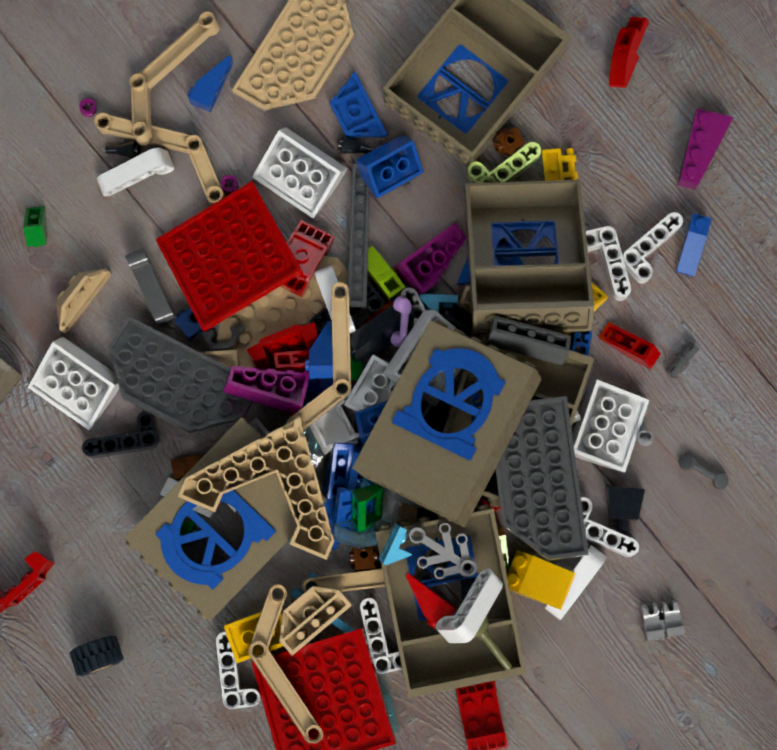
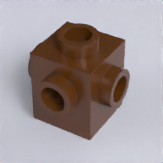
[493,127,525,157]
[349,542,378,572]

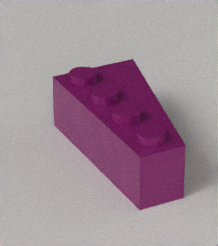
[677,108,734,190]
[223,366,309,414]

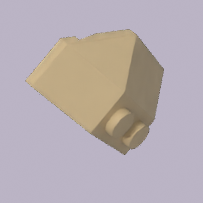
[56,269,112,335]
[279,586,352,656]

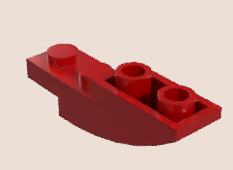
[609,17,649,88]

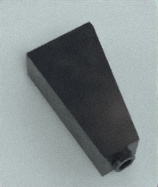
[350,305,415,363]

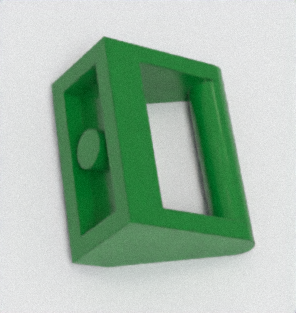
[351,484,383,532]

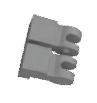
[640,599,686,642]

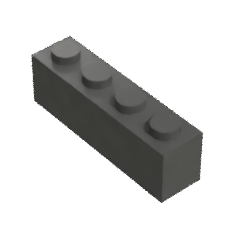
[486,316,571,365]

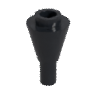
[337,136,372,154]
[105,140,141,158]

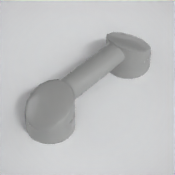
[637,403,653,446]

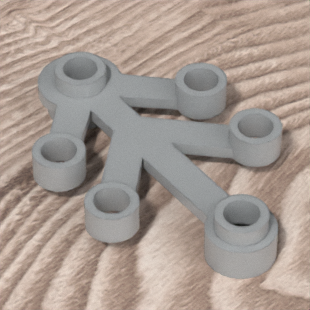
[409,522,478,579]

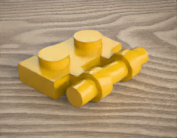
[542,148,578,181]

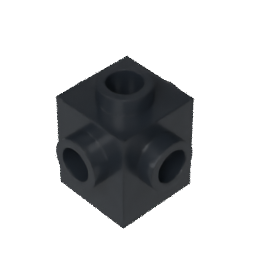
[443,305,471,333]

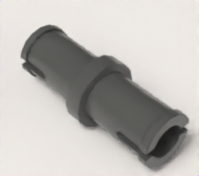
[665,342,700,378]

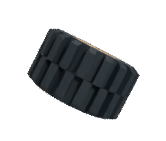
[69,636,124,676]

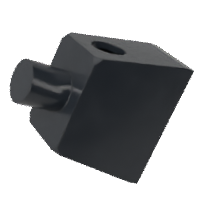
[606,486,645,532]

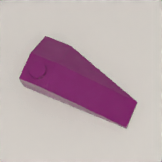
[392,222,466,294]

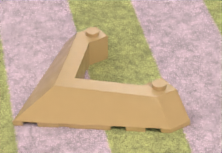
[178,417,334,560]

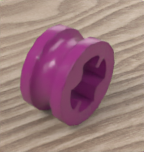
[79,98,97,117]
[221,175,238,194]

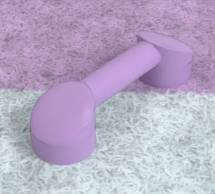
[391,296,412,347]

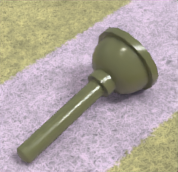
[474,615,512,671]

